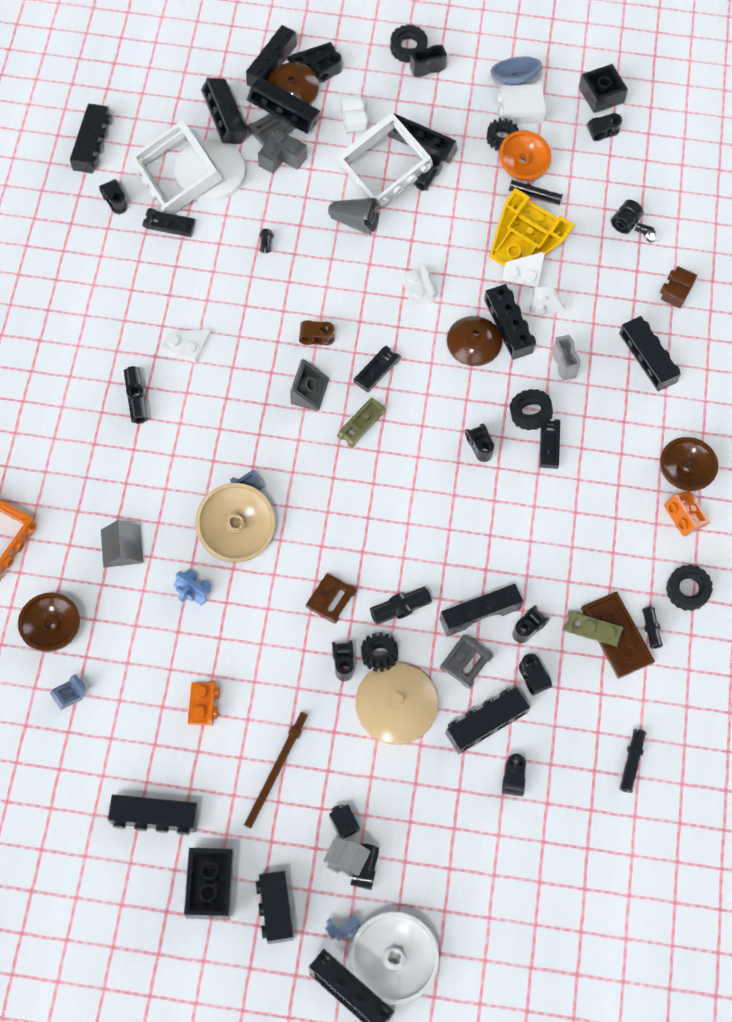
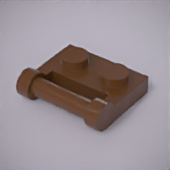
[306,573,357,624]

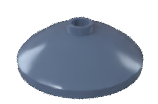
[491,57,542,85]

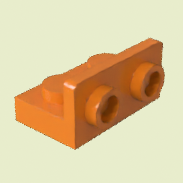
[664,491,710,537]
[188,680,220,726]

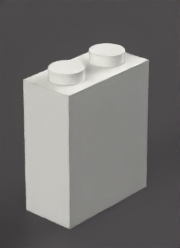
[497,84,546,124]

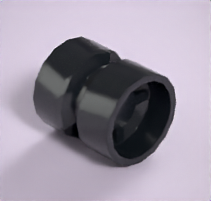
[611,199,644,234]

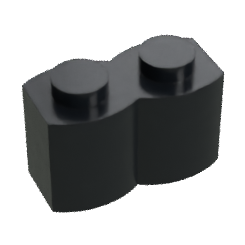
[410,45,447,77]

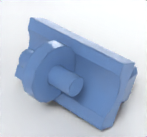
[174,569,212,606]

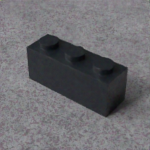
[255,871,294,944]

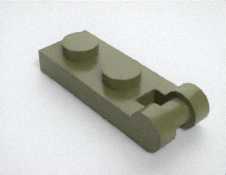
[337,397,386,448]
[563,611,623,647]

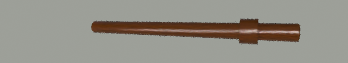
[244,712,308,829]

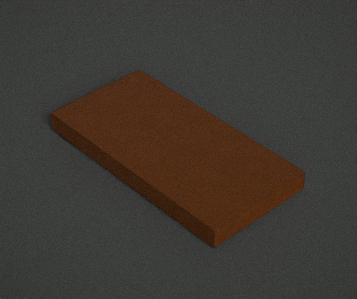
[581,591,655,679]

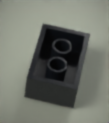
[184,848,234,920]

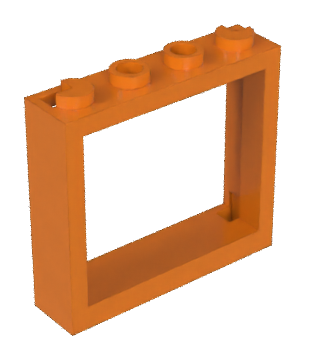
[0,500,36,581]

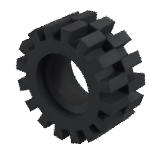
[486,118,519,151]
[361,632,398,672]

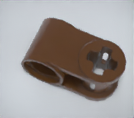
[299,320,335,346]

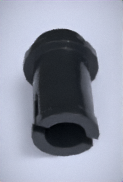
[259,229,274,253]

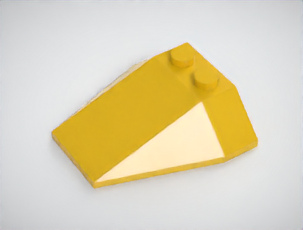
[489,188,575,267]

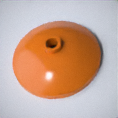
[499,130,552,181]

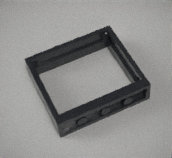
[309,948,395,1022]

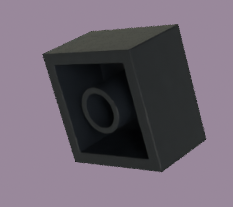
[578,64,628,113]

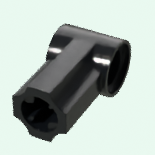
[414,154,441,191]
[350,843,379,890]

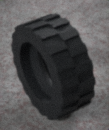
[390,24,428,63]
[510,389,553,430]
[666,565,713,611]

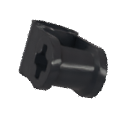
[309,51,342,83]
[587,113,622,141]
[99,179,128,214]
[465,423,494,462]
[512,605,550,643]
[332,640,354,681]
[519,653,552,696]
[502,753,526,797]

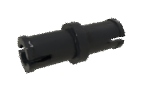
[642,607,663,649]

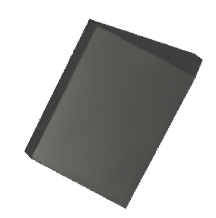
[290,359,329,411]
[101,520,143,568]

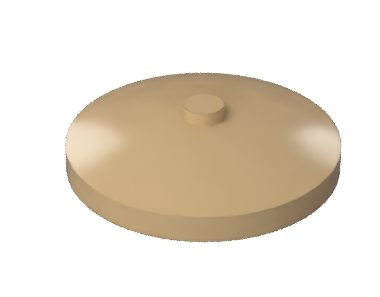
[195,483,275,563]
[355,663,438,745]

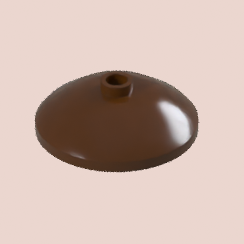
[268,62,319,105]
[447,316,502,366]
[660,437,719,491]
[18,593,80,652]

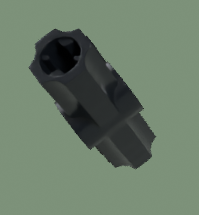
[123,366,148,424]
[370,586,432,625]

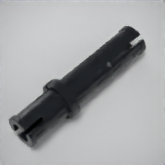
[508,180,563,205]
[619,729,647,793]

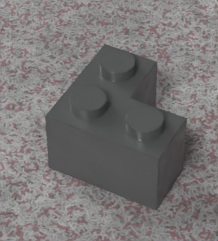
[258,129,307,174]

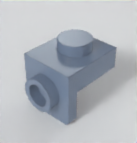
[230,469,265,490]
[50,674,86,710]
[325,916,361,942]

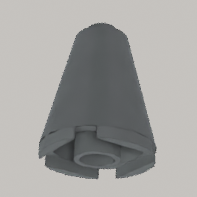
[328,198,380,235]

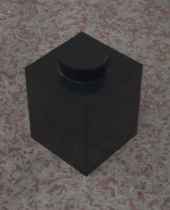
[329,804,360,839]

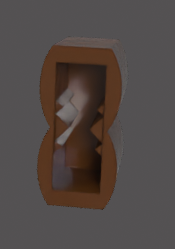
[660,266,698,309]

